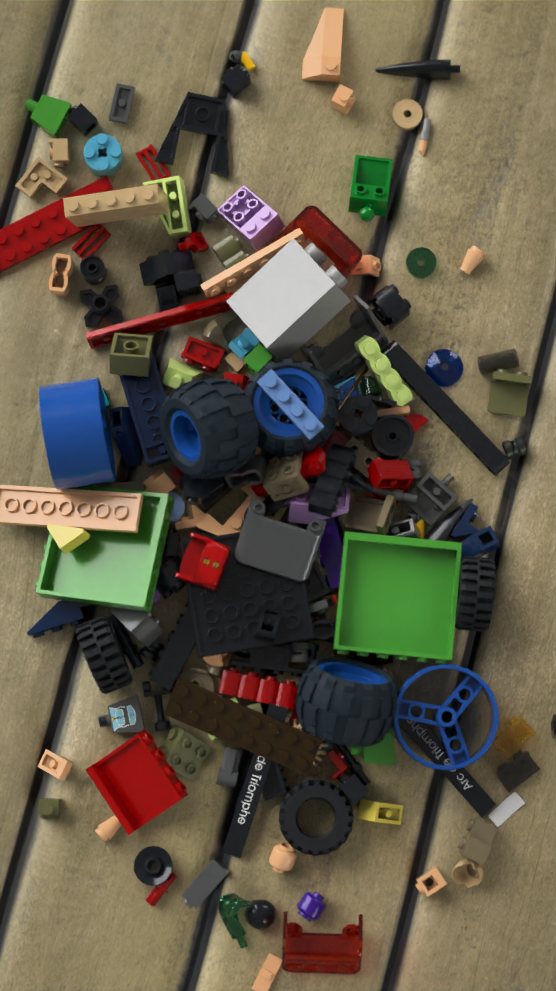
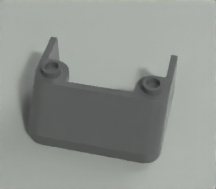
[300,293,388,387]

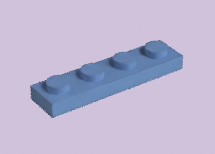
[257,369,324,440]

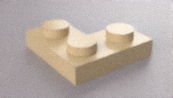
[15,156,69,198]

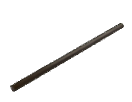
[337,366,369,412]

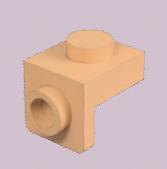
[350,255,381,277]

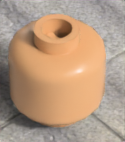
[269,842,297,873]

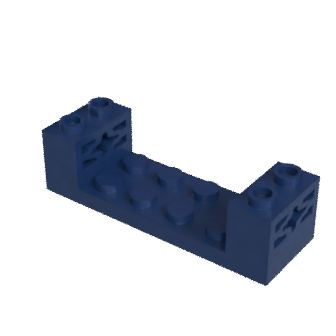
[119,351,172,468]

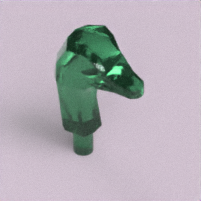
[218,893,251,949]

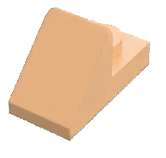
[175,505,206,531]
[38,749,73,781]

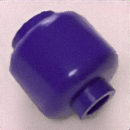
[297,891,326,922]

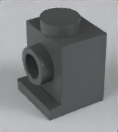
[188,193,218,224]

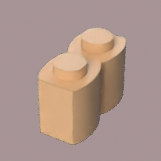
[49,253,73,297]

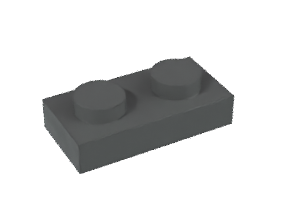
[108,83,136,125]

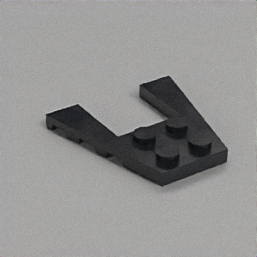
[155,92,229,177]

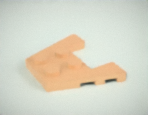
[196,484,277,536]

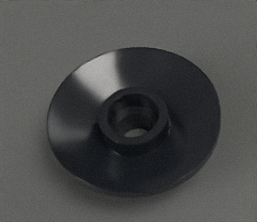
[134,846,173,886]

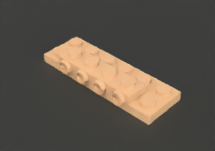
[200,228,307,299]

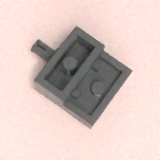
[403,472,458,527]

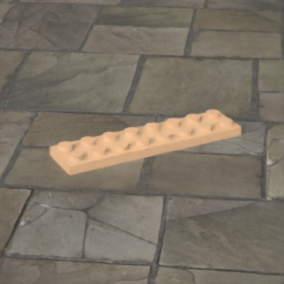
[0,485,143,533]

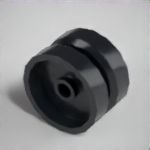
[371,414,414,459]

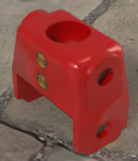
[175,532,231,591]

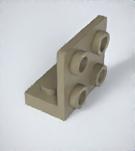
[263,451,309,502]

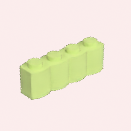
[354,335,413,407]

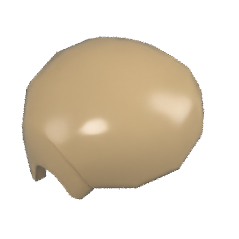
[451,859,483,888]

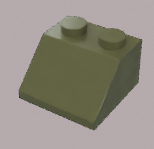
[110,333,153,377]

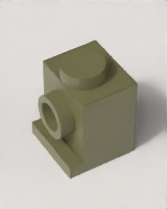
[38,798,61,819]

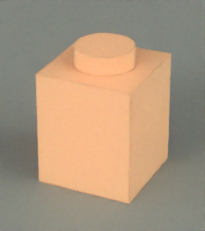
[143,468,176,494]

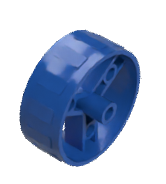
[392,664,499,770]

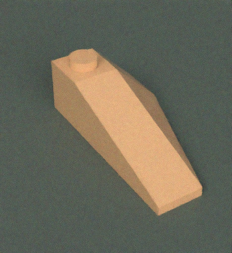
[302,8,344,82]

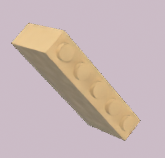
[63,184,169,227]

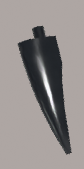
[376,59,460,80]
[423,498,473,541]

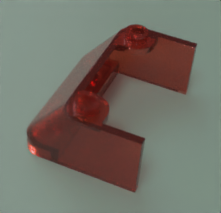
[271,206,362,279]
[282,912,363,974]

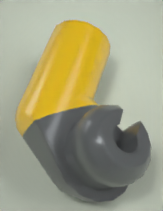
[229,50,256,72]
[406,512,425,539]

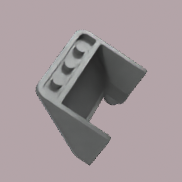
[234,498,327,582]

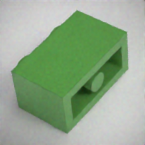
[243,344,273,374]

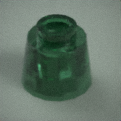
[360,376,382,397]

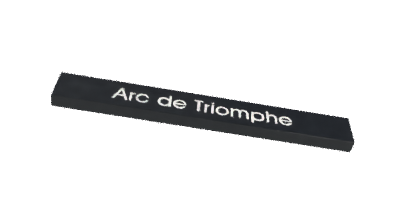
[397,692,496,817]
[222,703,288,858]

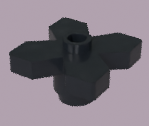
[80,285,124,329]

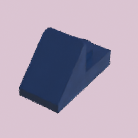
[449,503,479,539]

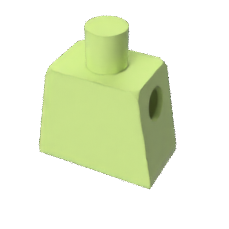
[162,358,203,389]

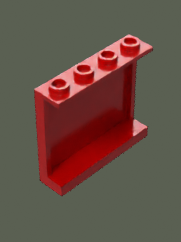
[86,729,189,835]

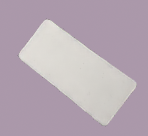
[488,792,525,827]

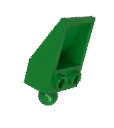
[348,155,393,222]

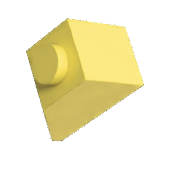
[358,799,404,825]

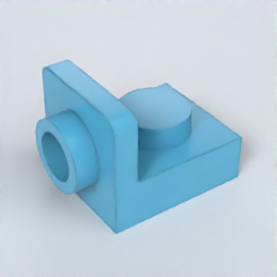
[228,327,260,359]

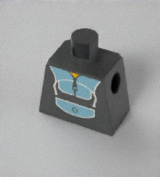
[98,695,145,733]

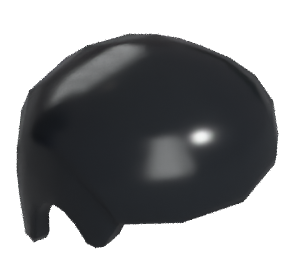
[244,899,276,929]

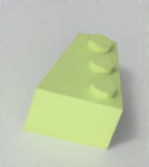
[143,176,192,239]

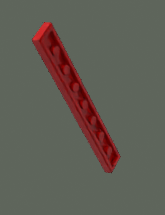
[86,292,233,349]

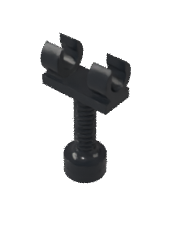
[142,681,171,731]

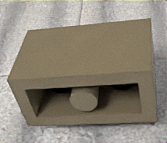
[345,436,381,480]

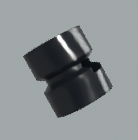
[80,255,107,285]

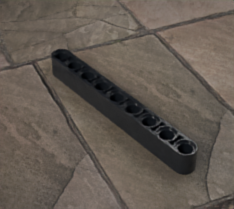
[381,340,510,476]

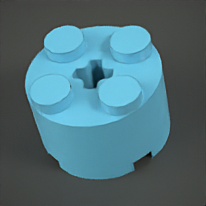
[83,133,123,177]

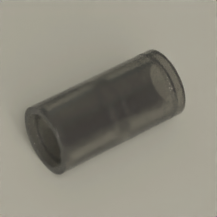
[477,348,519,375]

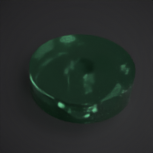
[406,247,436,279]

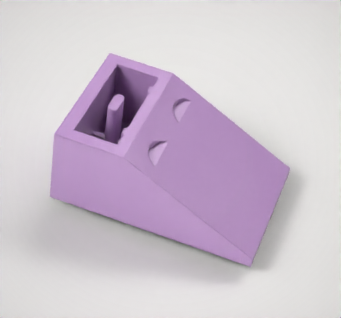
[218,185,285,252]

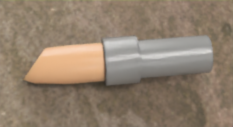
[418,119,431,156]

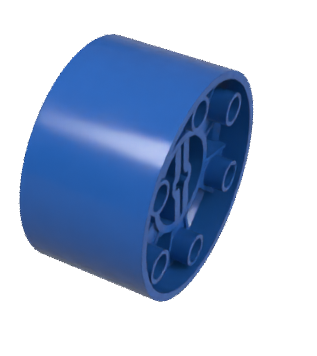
[39,377,116,490]

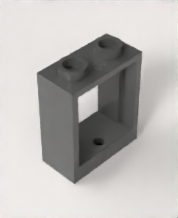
[182,857,229,909]

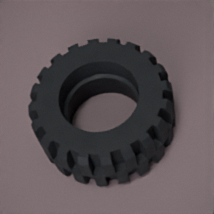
[455,556,496,632]
[75,616,133,694]
[279,780,354,856]

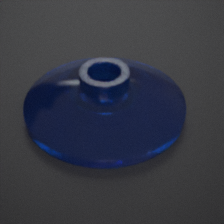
[425,349,463,387]

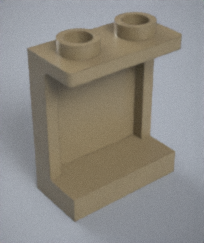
[338,489,397,535]

